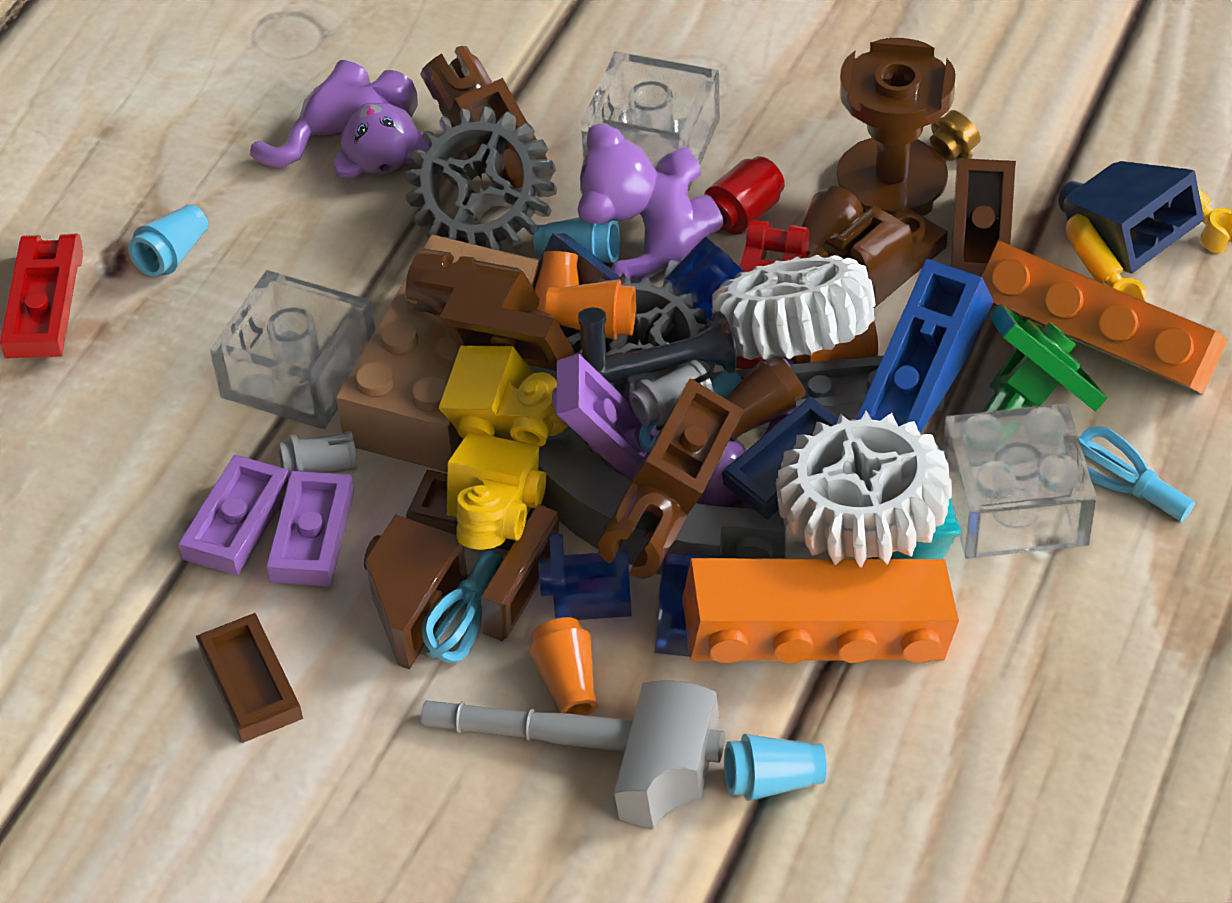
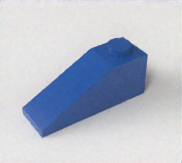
[856,258,994,433]

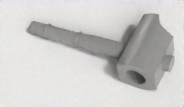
[421,680,725,829]

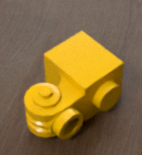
[439,346,569,447]
[447,432,546,550]

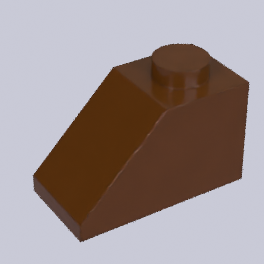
[951,158,1016,274]
[364,514,468,670]

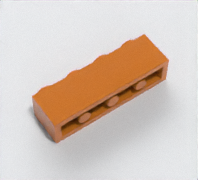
[982,240,1228,394]
[682,558,959,664]

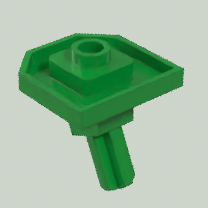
[970,304,1108,452]

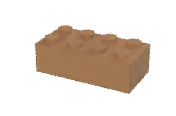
[336,234,539,472]

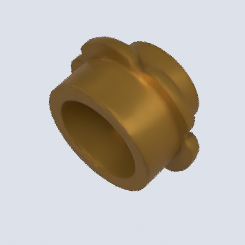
[930,110,981,161]

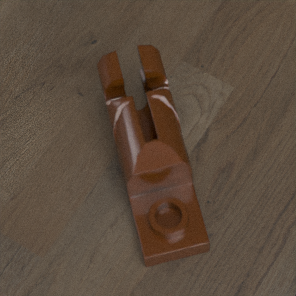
[420,46,554,190]
[805,205,948,308]
[406,248,575,371]
[598,378,744,580]

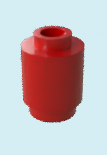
[704,156,785,234]

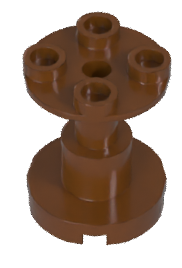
[837,38,956,216]

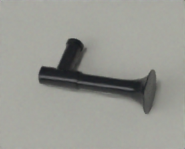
[578,307,737,383]

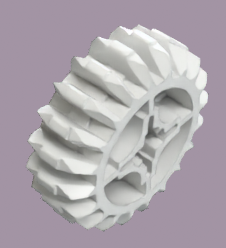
[712,255,876,361]
[776,411,952,568]

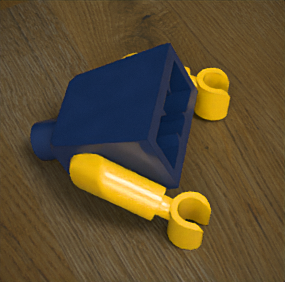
[1058,161,1232,301]

